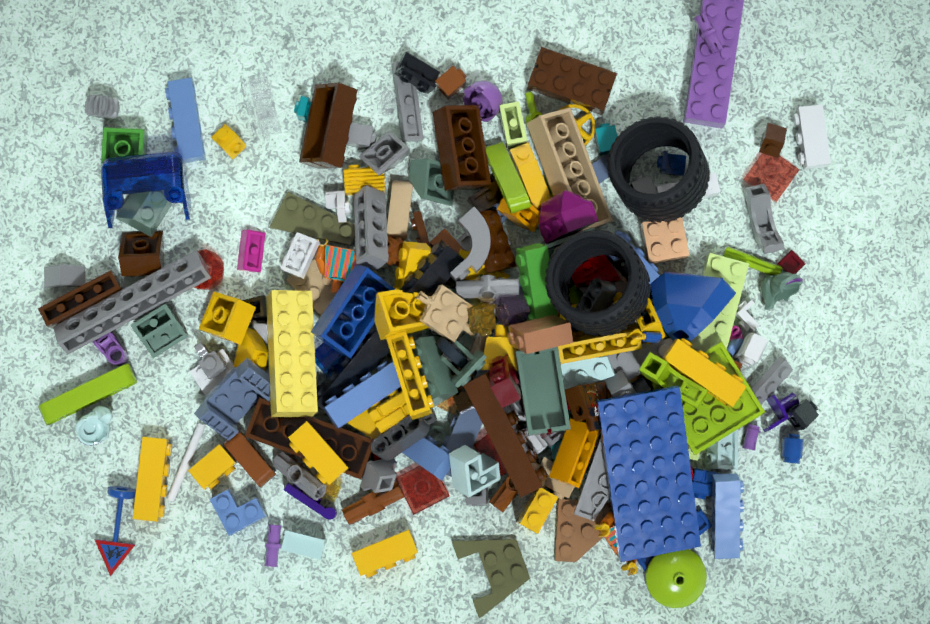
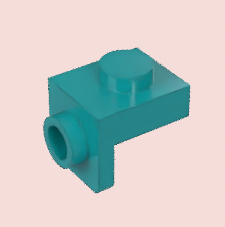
[294,96,311,122]

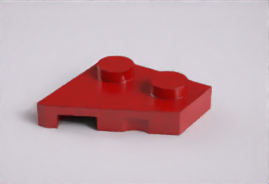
[571,255,621,287]

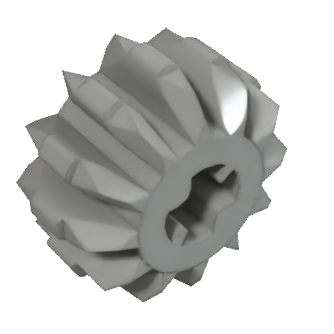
[85,95,120,119]

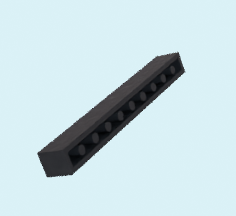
[317,240,465,410]

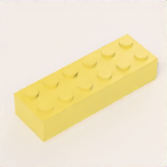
[266,290,318,417]

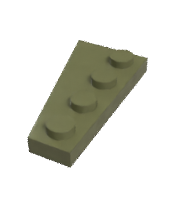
[269,192,355,246]

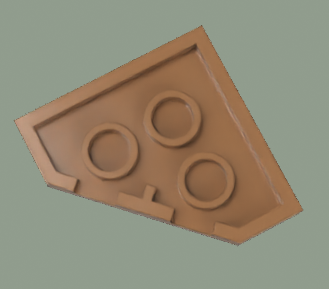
[555,499,612,562]

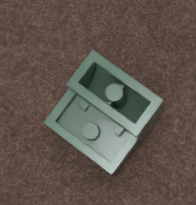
[131,303,188,358]

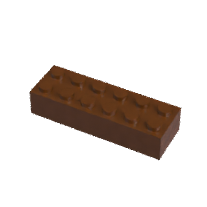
[464,372,548,498]
[245,398,373,480]

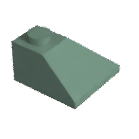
[409,158,454,206]

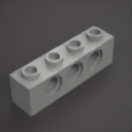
[354,185,389,270]

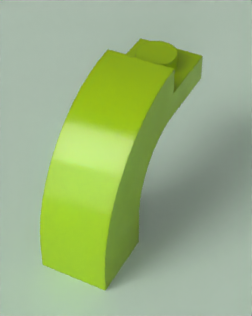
[639,352,709,409]

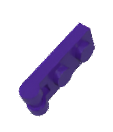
[284,483,337,520]

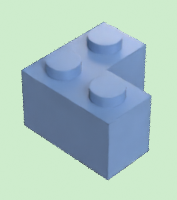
[210,489,268,536]

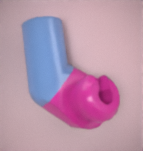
[727,325,743,357]

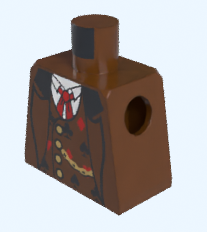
[565,382,607,432]

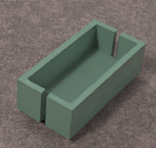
[516,346,571,436]

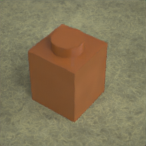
[435,66,467,100]

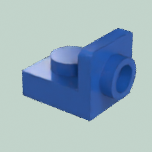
[657,151,686,176]

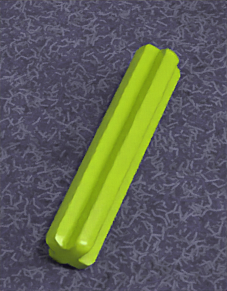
[723,247,782,275]

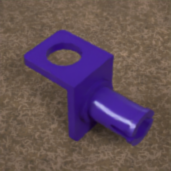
[763,392,799,432]

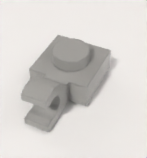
[194,342,227,380]

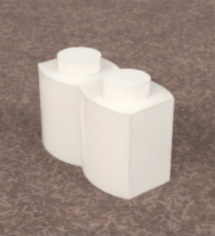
[736,333,768,367]

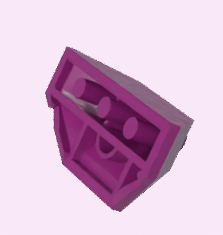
[539,190,598,244]

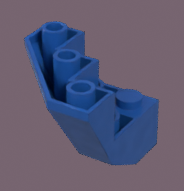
[650,271,736,342]

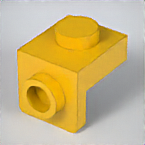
[211,124,246,159]

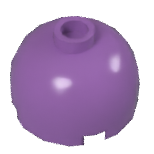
[463,81,503,122]

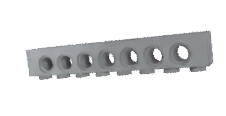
[53,250,211,355]

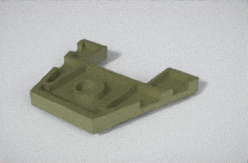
[452,539,530,618]

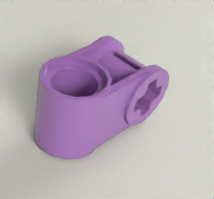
[93,331,129,366]

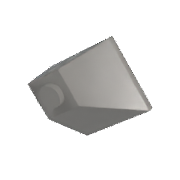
[359,130,410,175]

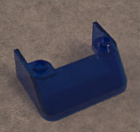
[101,151,191,228]

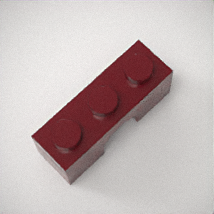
[489,354,521,408]

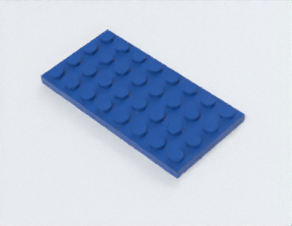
[596,386,701,562]

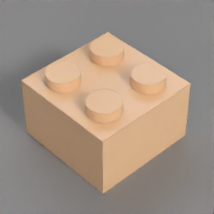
[640,217,689,264]

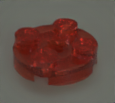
[194,249,224,290]

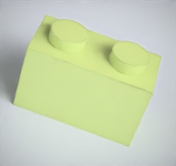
[499,101,527,149]

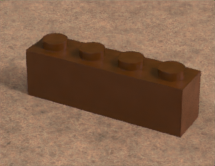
[38,270,123,329]

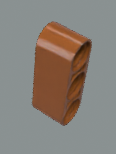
[223,429,276,488]

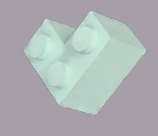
[449,445,501,497]

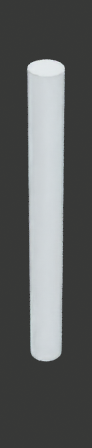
[167,423,206,502]

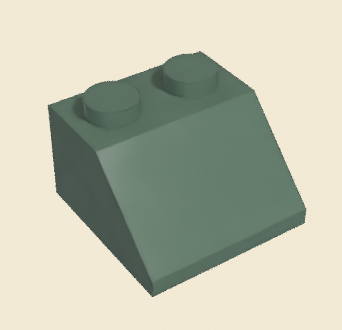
[116,185,172,237]

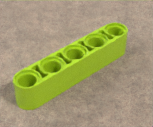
[486,141,531,214]
[38,364,138,425]

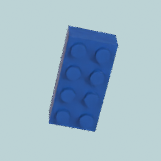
[311,264,395,358]

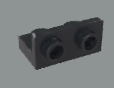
[394,52,440,94]

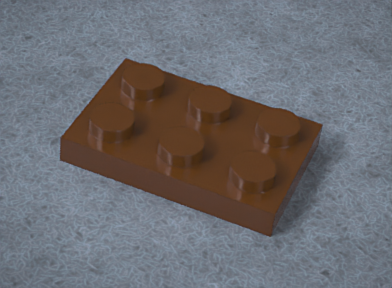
[480,209,517,274]

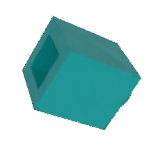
[594,123,617,156]

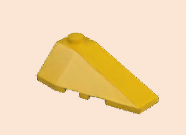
[374,289,431,340]

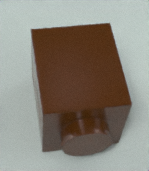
[759,123,787,158]

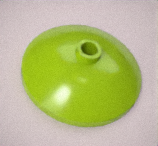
[645,549,707,608]

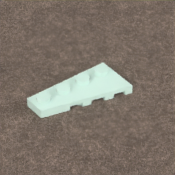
[561,355,615,389]

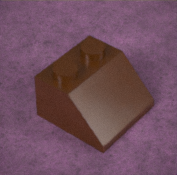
[118,231,164,277]

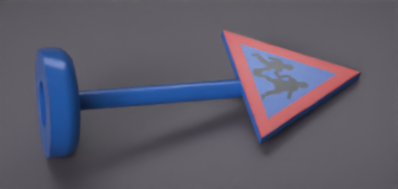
[94,486,136,576]

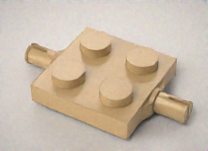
[416,285,476,342]

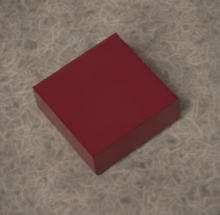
[776,250,806,274]

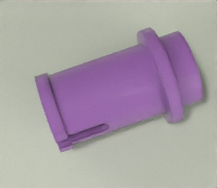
[742,424,761,451]

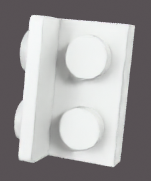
[280,232,320,279]

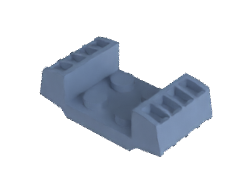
[194,358,270,441]

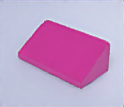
[237,229,266,273]

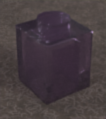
[495,294,530,327]

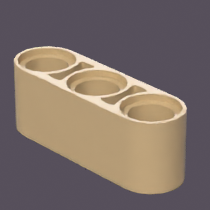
[387,180,413,240]

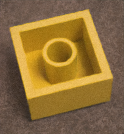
[199,291,256,345]

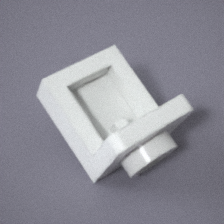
[325,191,350,223]
[736,300,760,333]

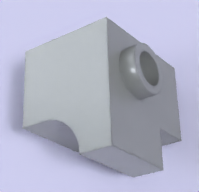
[360,458,397,493]

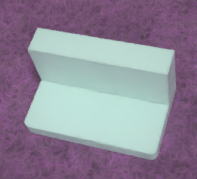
[281,530,326,560]

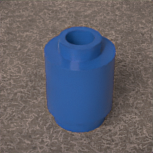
[782,434,804,464]

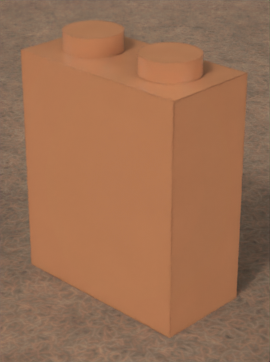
[507,315,573,354]

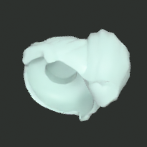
[75,406,113,446]

